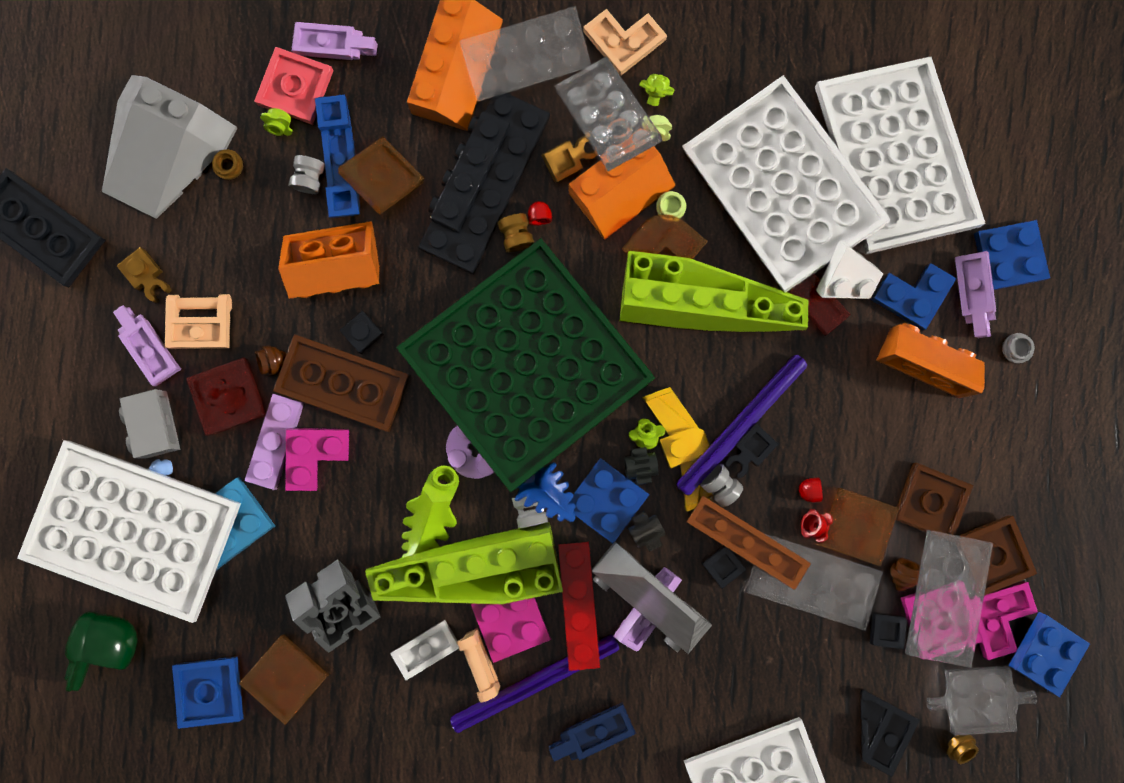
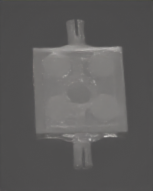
[927,666,1037,736]

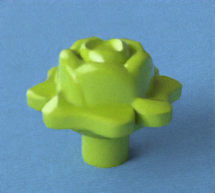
[639,74,675,106]

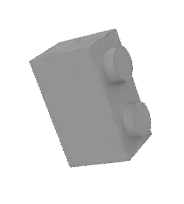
[119,389,181,459]

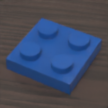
[974,220,1050,290]
[569,458,649,544]
[1008,612,1090,697]
[172,656,244,729]

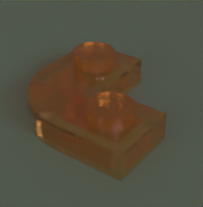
[622,214,708,259]

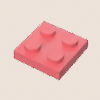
[254,47,334,125]

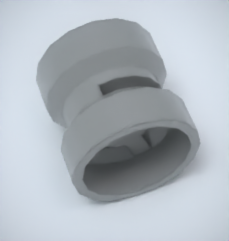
[288,155,325,194]
[700,464,743,507]
[512,497,548,529]

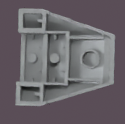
[102,75,238,219]

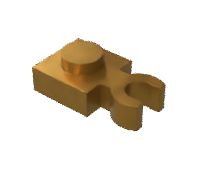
[541,136,598,182]
[117,247,171,303]

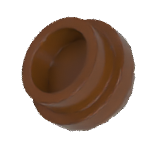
[255,345,287,376]
[890,558,922,591]

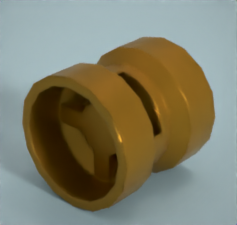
[498,213,534,252]

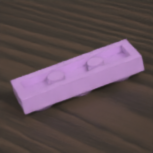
[244,394,304,490]

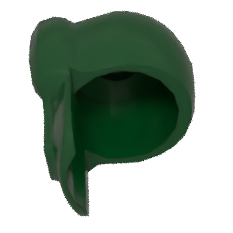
[64,611,138,692]

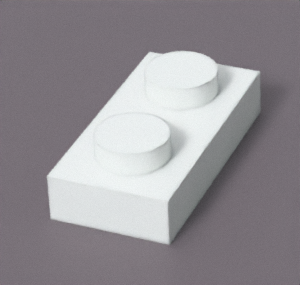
[390,620,459,680]

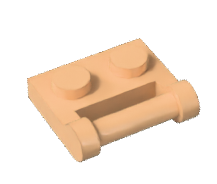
[165,294,232,349]
[457,628,501,703]

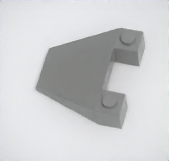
[591,542,712,654]

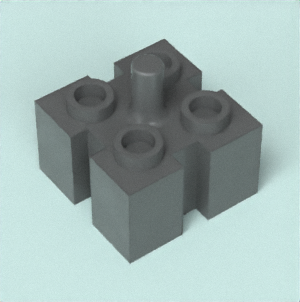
[285,559,380,653]

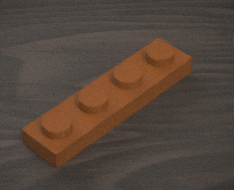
[686,496,811,590]

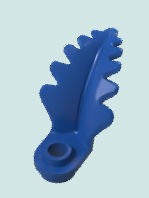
[514,462,576,522]

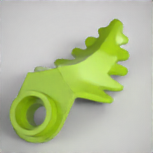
[401,466,459,558]

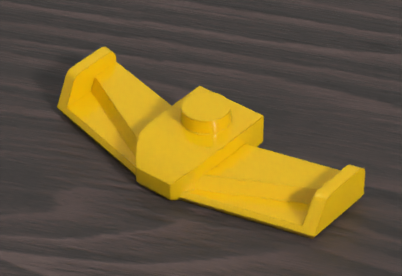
[642,387,714,511]

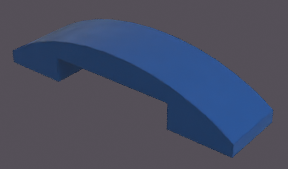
[315,94,360,218]

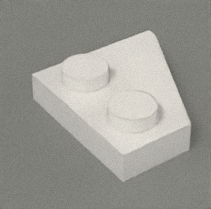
[816,241,883,299]

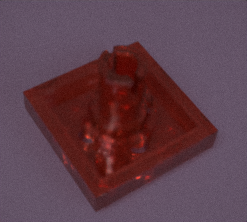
[186,357,266,436]

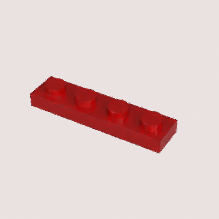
[558,542,600,671]

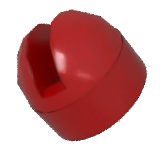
[528,201,552,226]
[799,477,823,503]

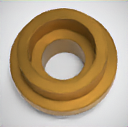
[212,149,243,180]
[947,734,979,764]

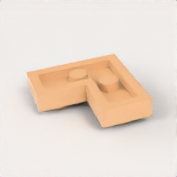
[583,9,667,76]

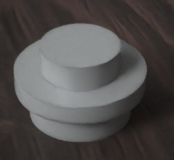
[1002,333,1035,364]

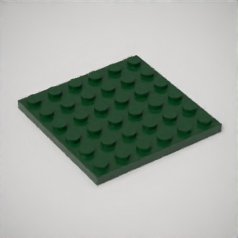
[396,238,656,493]

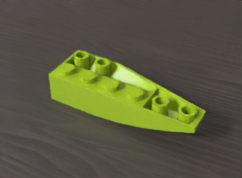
[619,251,809,332]
[365,522,563,604]

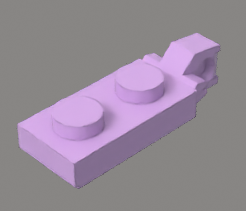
[292,22,378,60]
[955,251,996,338]
[113,305,181,386]
[613,567,682,652]

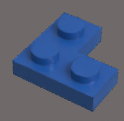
[871,263,957,331]

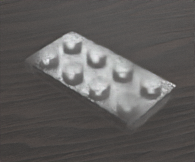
[459,6,592,101]
[555,56,662,171]
[905,530,993,668]
[745,534,883,631]

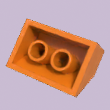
[569,130,675,240]
[278,221,379,299]
[876,323,985,398]

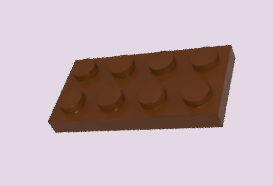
[273,334,410,432]

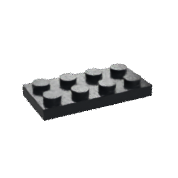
[0,168,106,288]

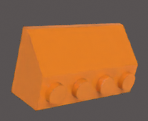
[407,0,503,131]

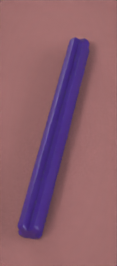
[676,354,807,495]
[450,635,619,733]

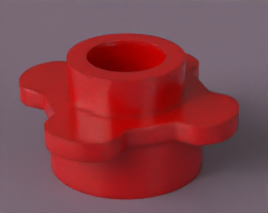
[801,509,833,543]

